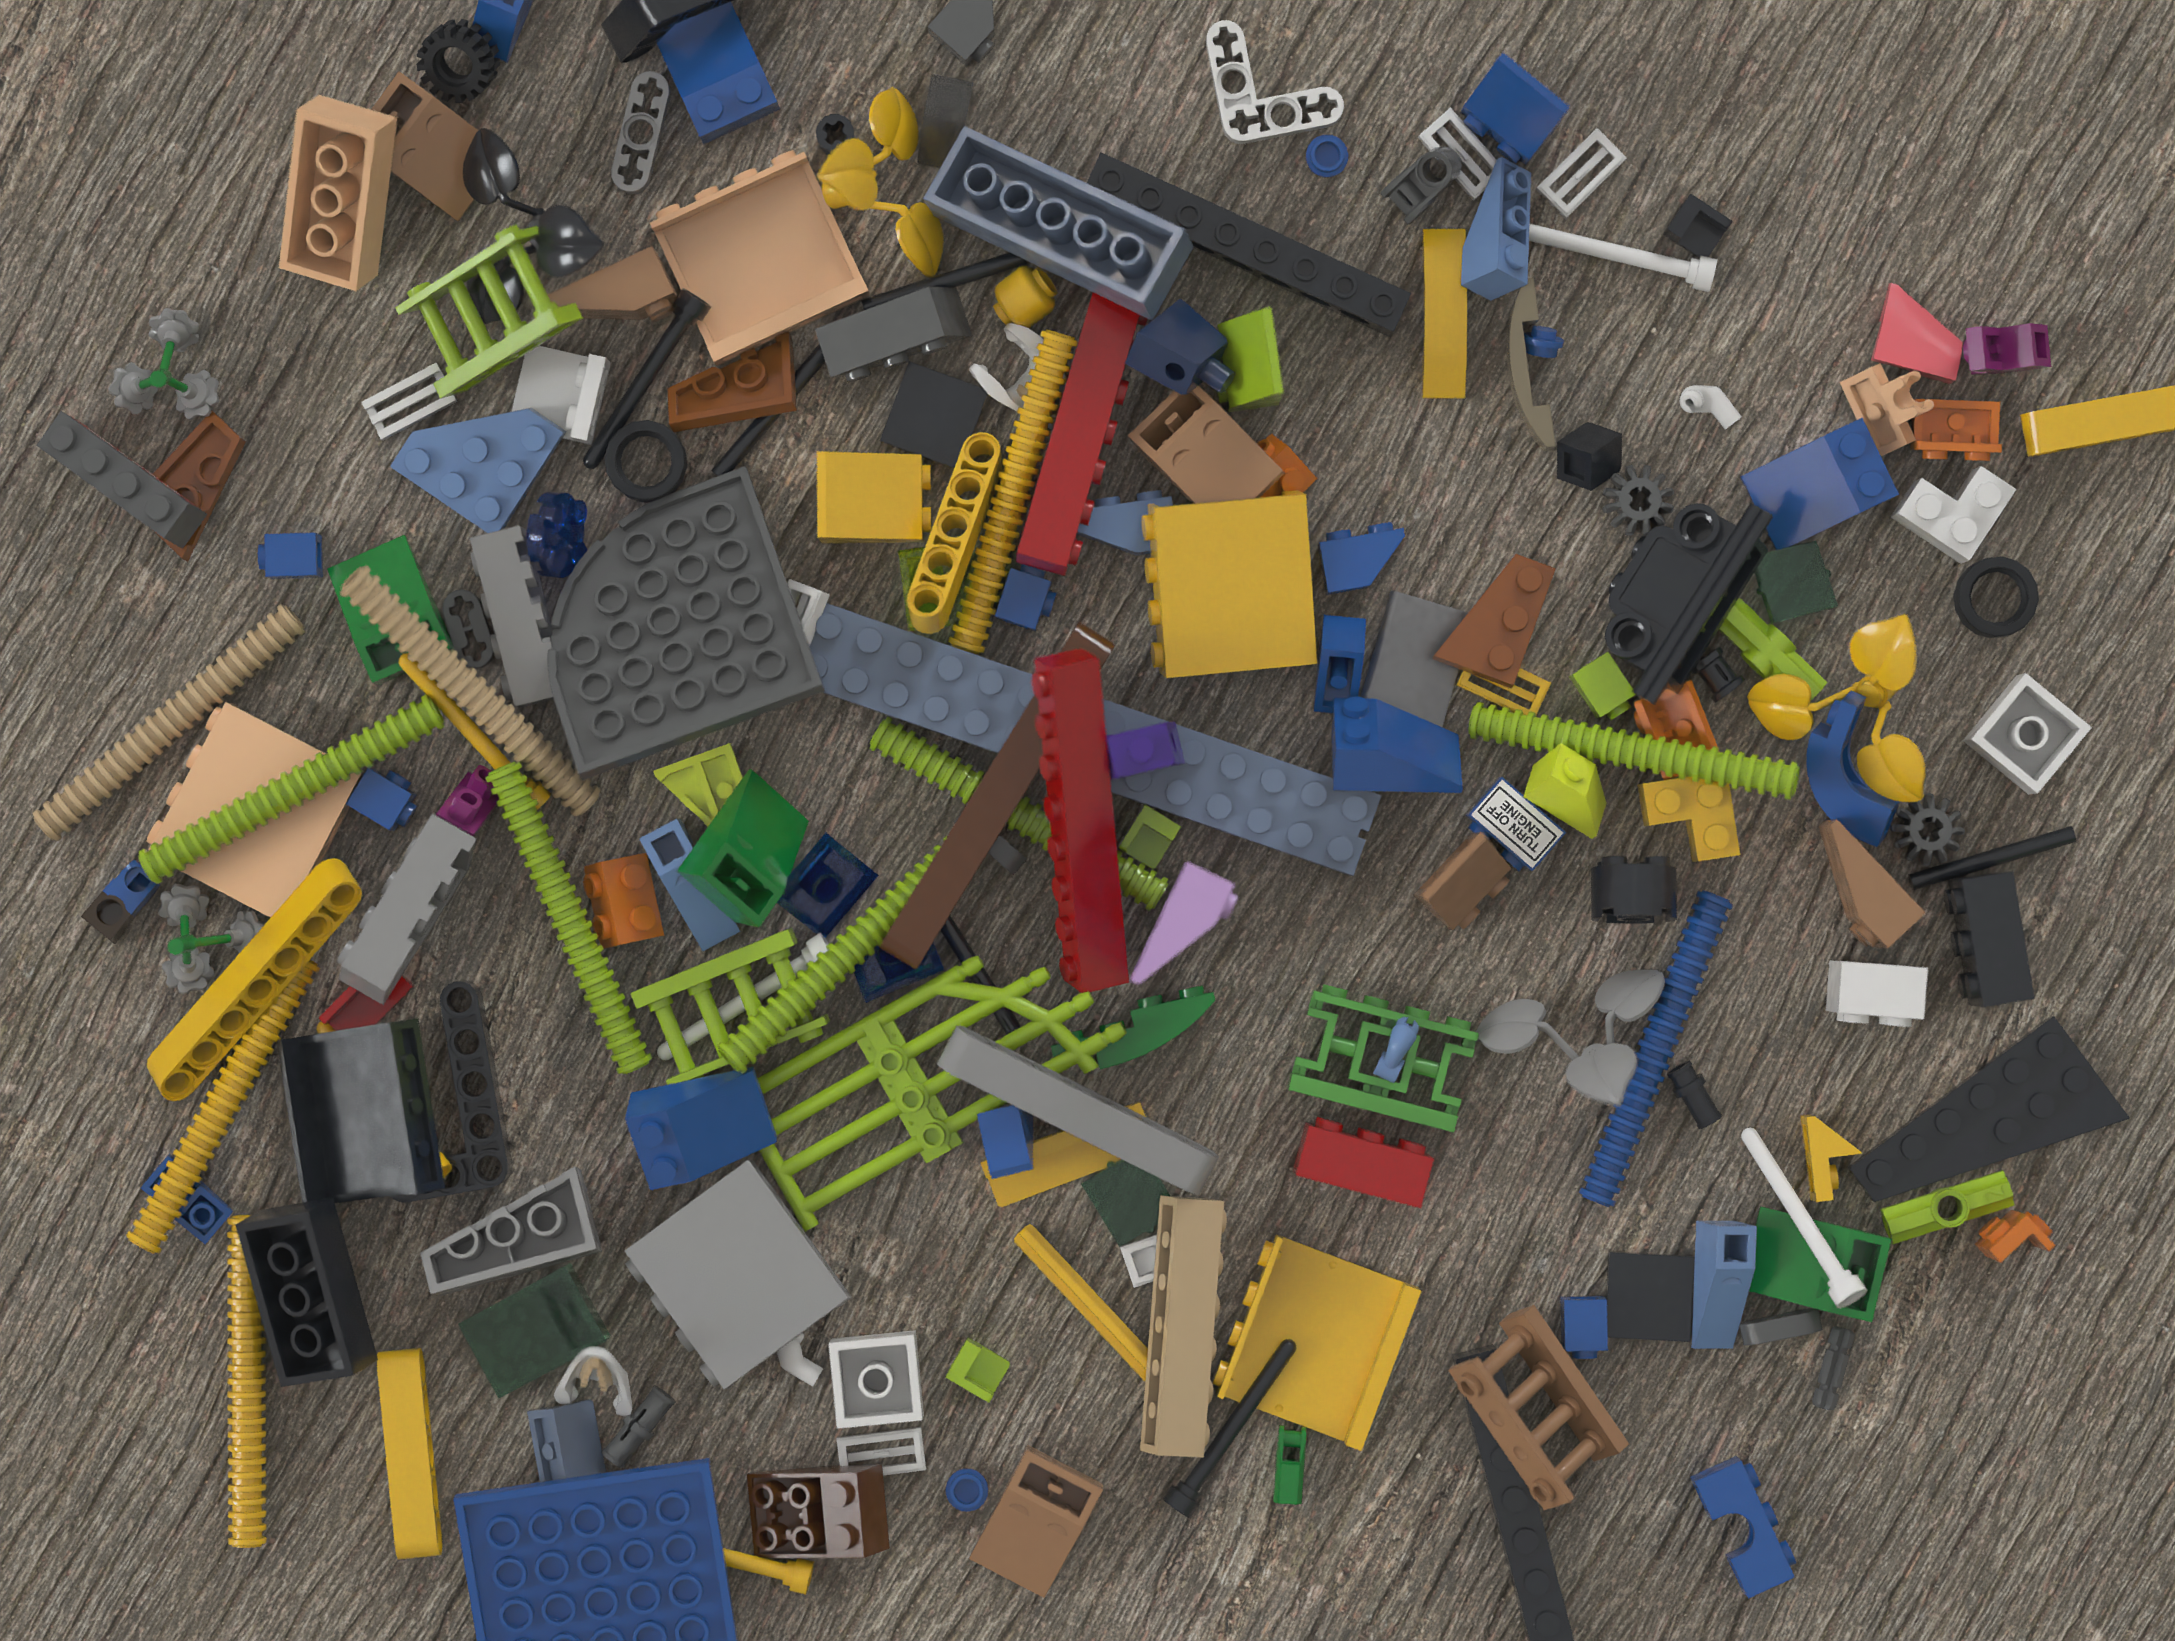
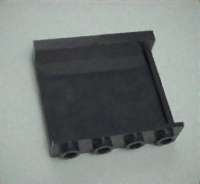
[276,1018,445,1203]

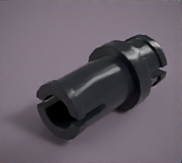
[1667,1060,1722,1129]

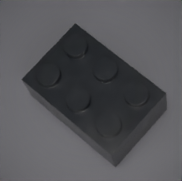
[1944,871,2035,1007]

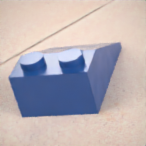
[657,2,780,144]
[1461,53,1570,165]
[1740,418,1899,553]
[1331,696,1463,793]
[625,1067,777,1190]

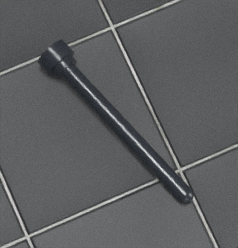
[583,288,711,469]
[1162,1339,1296,1518]

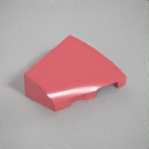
[1871,283,1963,384]

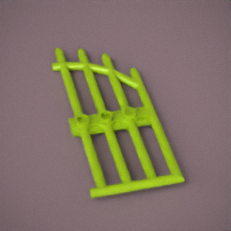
[757,955,1127,1232]

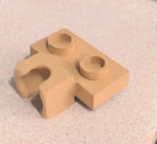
[1840,363,1934,456]

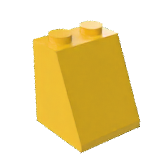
[817,452,932,543]

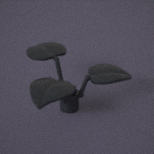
[462,128,605,324]

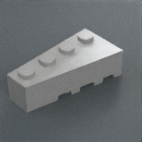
[470,526,554,708]
[337,814,477,1005]
[420,1166,602,1297]

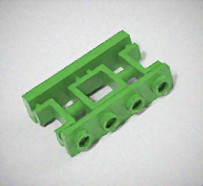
[1287,984,1479,1133]

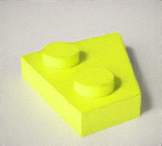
[653,743,743,827]

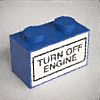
[1465,777,1566,872]

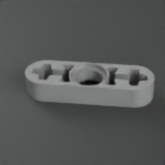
[611,71,671,194]

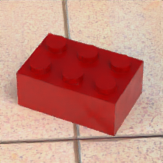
[1293,1117,1434,1208]

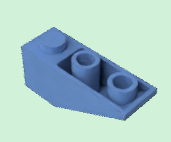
[1461,157,1531,301]
[1077,490,1173,556]
[639,819,741,951]
[1691,1221,1757,1349]

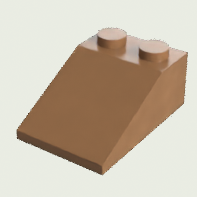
[548,246,678,322]
[1818,819,1926,948]
[1413,832,1511,930]

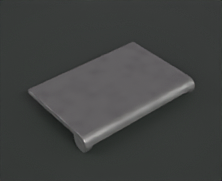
[1361,590,1468,727]

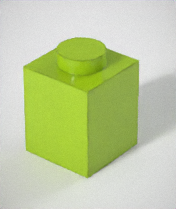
[1569,652,1636,721]

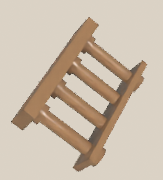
[1448,1305,1629,1510]

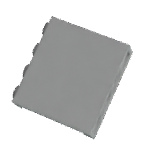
[625,1160,852,1389]

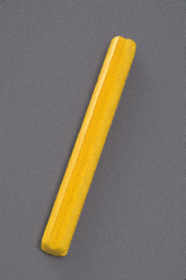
[1014,1224,1148,1382]

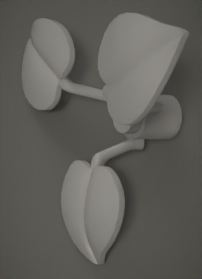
[1476,970,1665,1106]

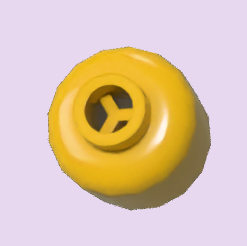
[993,266,1058,328]

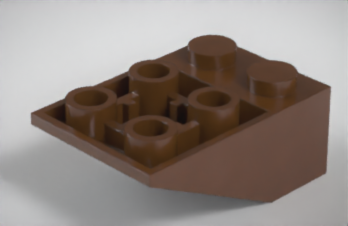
[747,1464,890,1558]

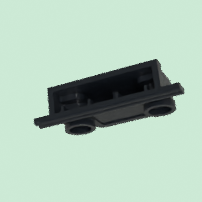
[1605,503,1773,705]

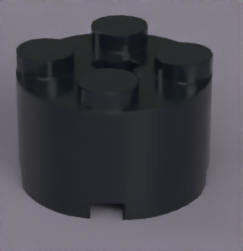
[1591,856,1677,924]

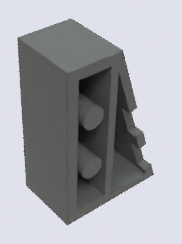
[815,287,972,383]

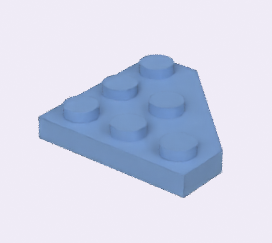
[390,408,567,533]

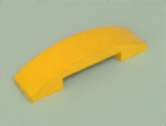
[1422,229,1467,399]

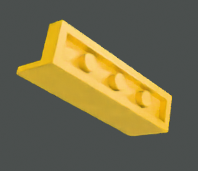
[980,1101,1146,1207]

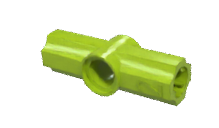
[1719,598,1828,701]
[1880,1170,2015,1244]

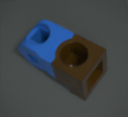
[81,859,161,944]

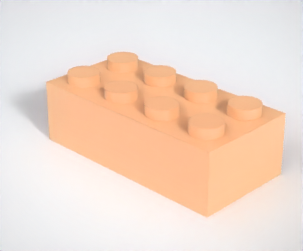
[279,95,397,291]

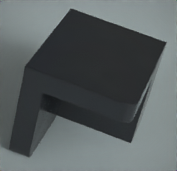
[1663,193,1733,259]
[1557,422,1622,491]

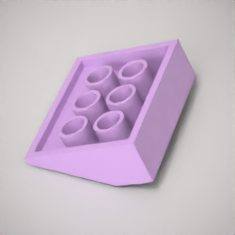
[1130,862,1238,984]

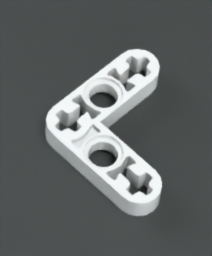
[1206,20,1344,144]

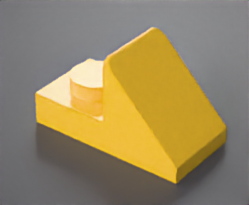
[1800,1114,1862,1202]

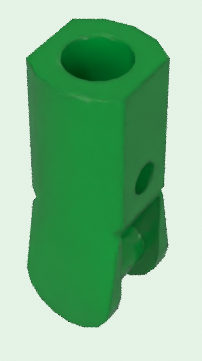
[1273,1425,1306,1505]

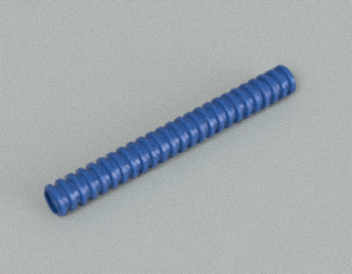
[1579,890,1733,1207]

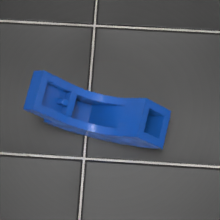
[1806,691,1900,847]

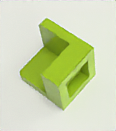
[1118,804,1181,869]
[945,1337,1010,1403]

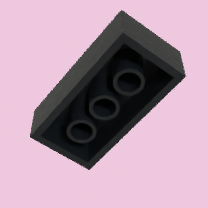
[235,1197,378,1387]

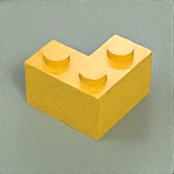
[1637,776,1740,862]

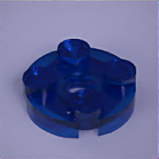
[526,492,587,578]

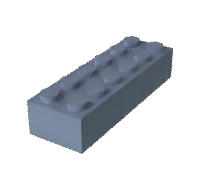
[923,126,1193,320]

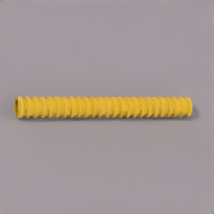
[948,329,1078,654]
[126,960,320,1254]
[227,1215,267,1548]

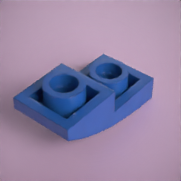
[141,1154,233,1244]

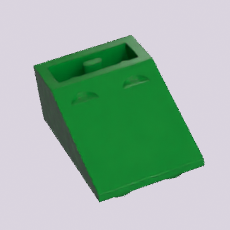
[327,534,454,685]
[677,769,809,927]
[1749,1206,1892,1322]

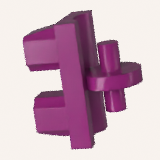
[436,765,499,837]

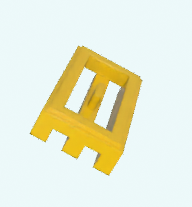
[1456,668,1551,715]

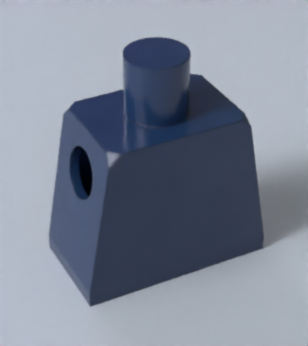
[1125,299,1235,395]

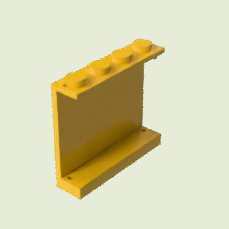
[1141,490,1317,678]
[1212,1234,1421,1451]

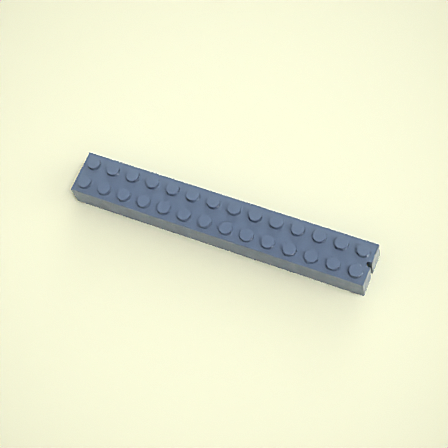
[810,603,1381,876]

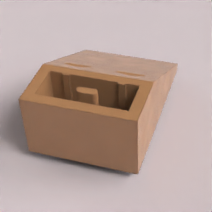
[371,71,478,222]
[1128,386,1285,504]
[969,1445,1103,1598]

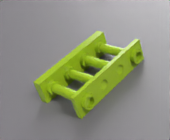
[395,225,583,399]
[630,927,830,1085]

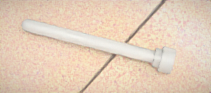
[1529,224,1717,292]
[657,933,829,1060]
[1741,1128,1867,1308]

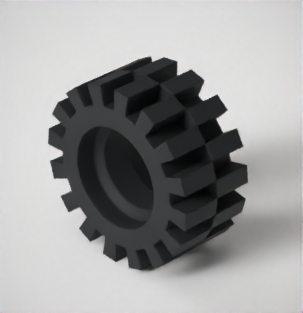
[416,19,500,103]

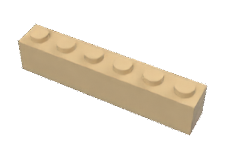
[1140,1195,1227,1457]

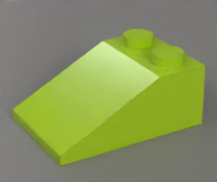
[1217,307,1283,412]

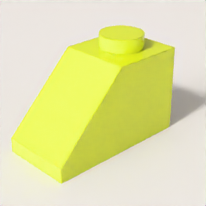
[1523,743,1606,839]

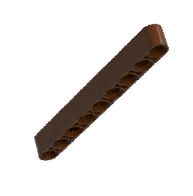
[879,622,1116,970]

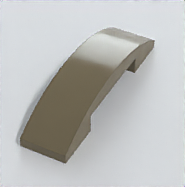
[1506,278,1556,451]

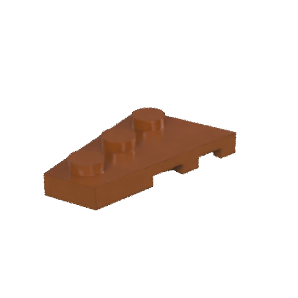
[667,331,797,432]
[153,411,246,562]
[1432,554,1556,688]

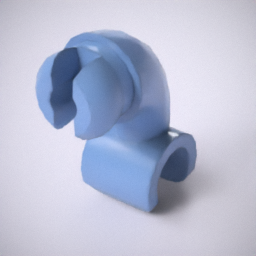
[1373,1017,1419,1083]

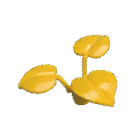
[817,87,944,278]
[1747,614,1926,802]

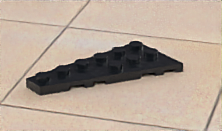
[1847,1016,2130,1202]

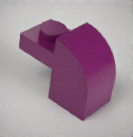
[1963,323,2051,375]

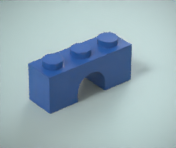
[1690,1456,1796,1599]

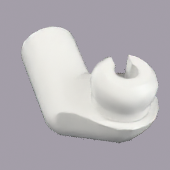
[1680,385,1742,429]
[777,1333,823,1387]

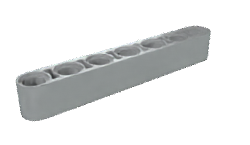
[937,1025,1219,1195]

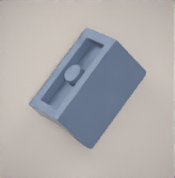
[527,1399,606,1482]

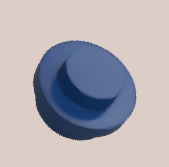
[1306,135,1348,178]
[1524,326,1564,358]
[946,1468,988,1512]

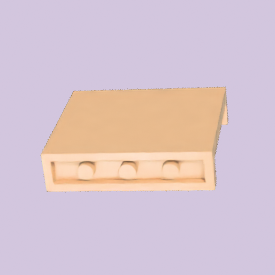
[650,150,870,366]
[146,702,365,918]

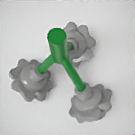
[108,308,219,420]
[158,884,265,995]

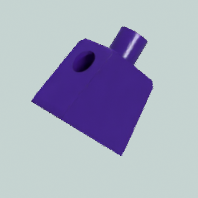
[1106,722,1185,781]

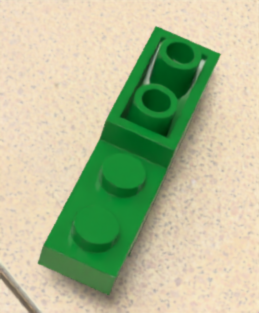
[1051,985,1215,1070]

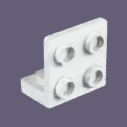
[511,346,611,445]

